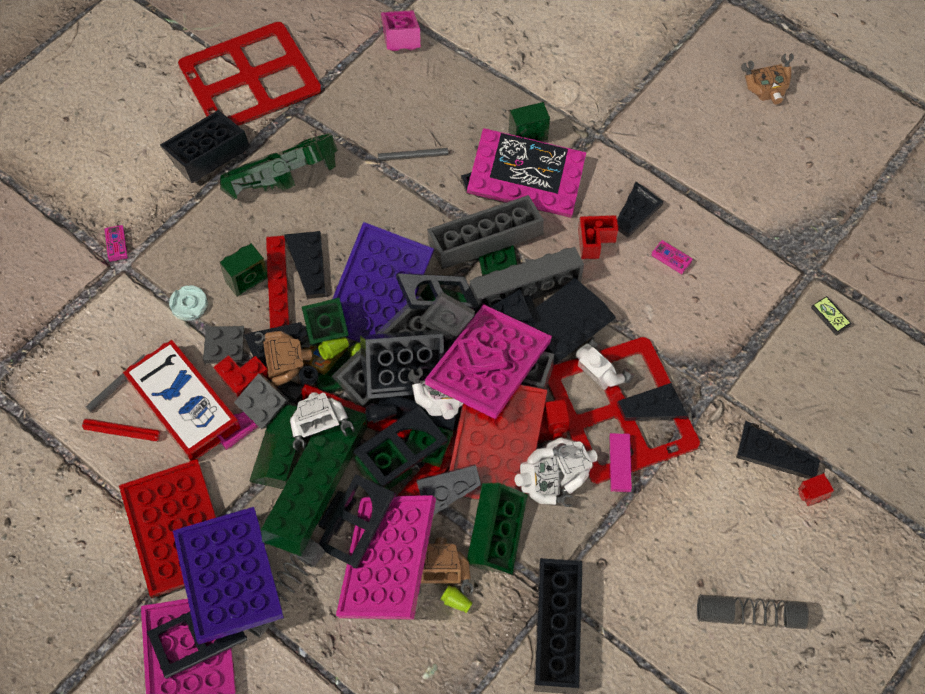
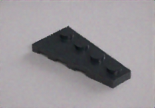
[284,231,326,299]
[736,420,820,479]

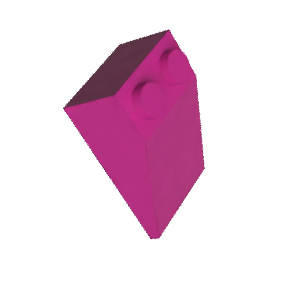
[381,10,421,51]

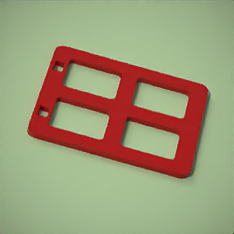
[178,22,321,126]
[548,337,700,484]

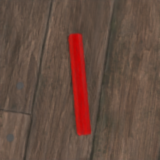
[82,418,160,441]

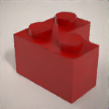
[578,215,618,259]
[213,355,272,398]
[537,400,570,444]

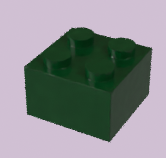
[508,102,550,142]
[219,243,268,297]
[301,298,349,345]
[355,439,412,490]

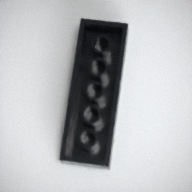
[533,558,583,694]

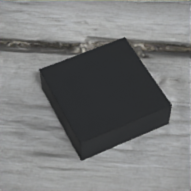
[278,380,304,404]

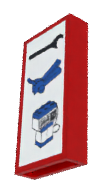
[123,340,241,461]

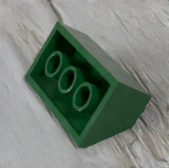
[249,405,305,489]
[467,483,528,575]

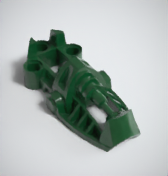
[220,133,338,200]

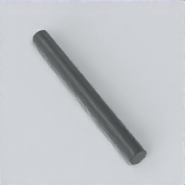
[378,148,448,161]
[86,354,146,412]

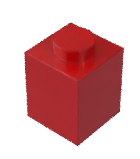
[798,473,834,506]

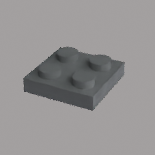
[420,292,475,341]
[203,326,245,364]
[234,373,289,429]

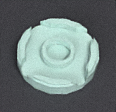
[169,285,208,321]

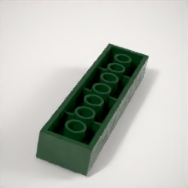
[261,406,367,557]

